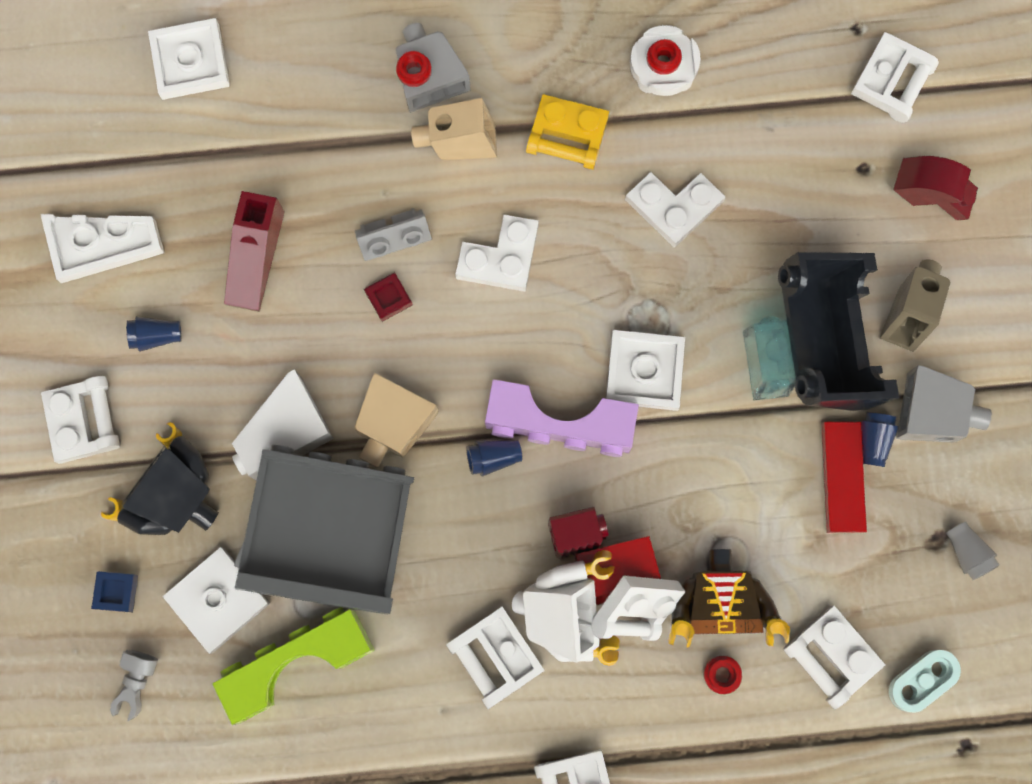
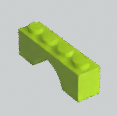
[212,607,375,725]

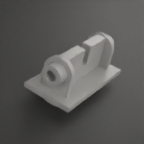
[355,208,432,261]

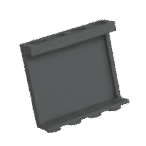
[235,445,414,614]

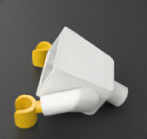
[512,550,620,666]

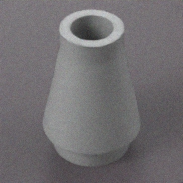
[946,522,999,580]

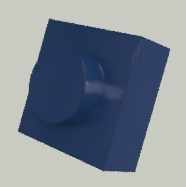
[91,571,138,613]

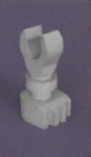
[110,650,158,721]

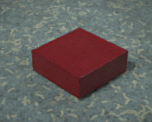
[364,272,413,322]

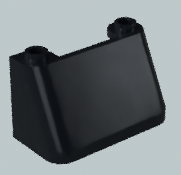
[778,252,899,411]

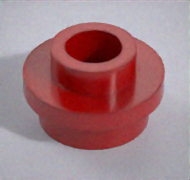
[646,39,682,75]
[396,51,432,87]
[704,656,742,694]

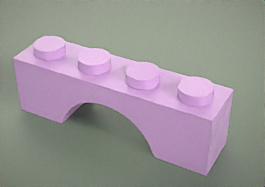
[485,379,639,457]

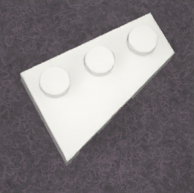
[40,214,164,283]

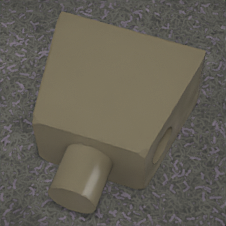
[880,259,951,352]

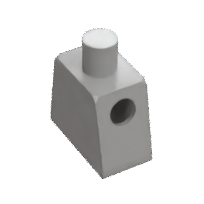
[396,23,471,113]
[896,365,992,442]

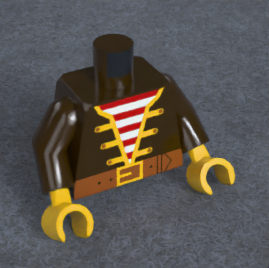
[668,549,790,648]

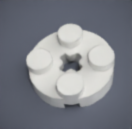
[630,26,700,96]

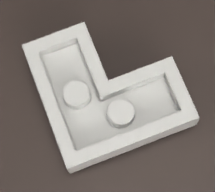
[625,172,726,248]
[455,215,539,292]

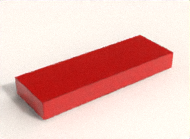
[821,422,867,533]

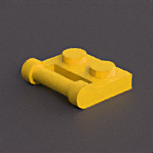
[526,94,610,170]

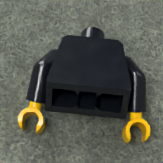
[101,422,219,535]

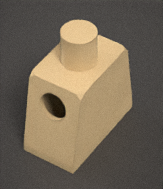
[411,98,497,160]
[355,373,439,468]

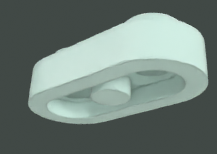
[889,650,961,713]

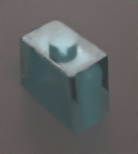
[743,316,796,401]

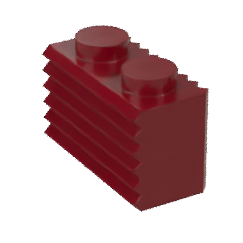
[548,507,608,559]

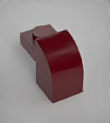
[893,156,978,220]

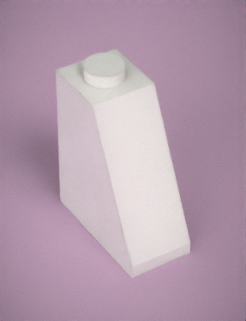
[232,369,334,480]

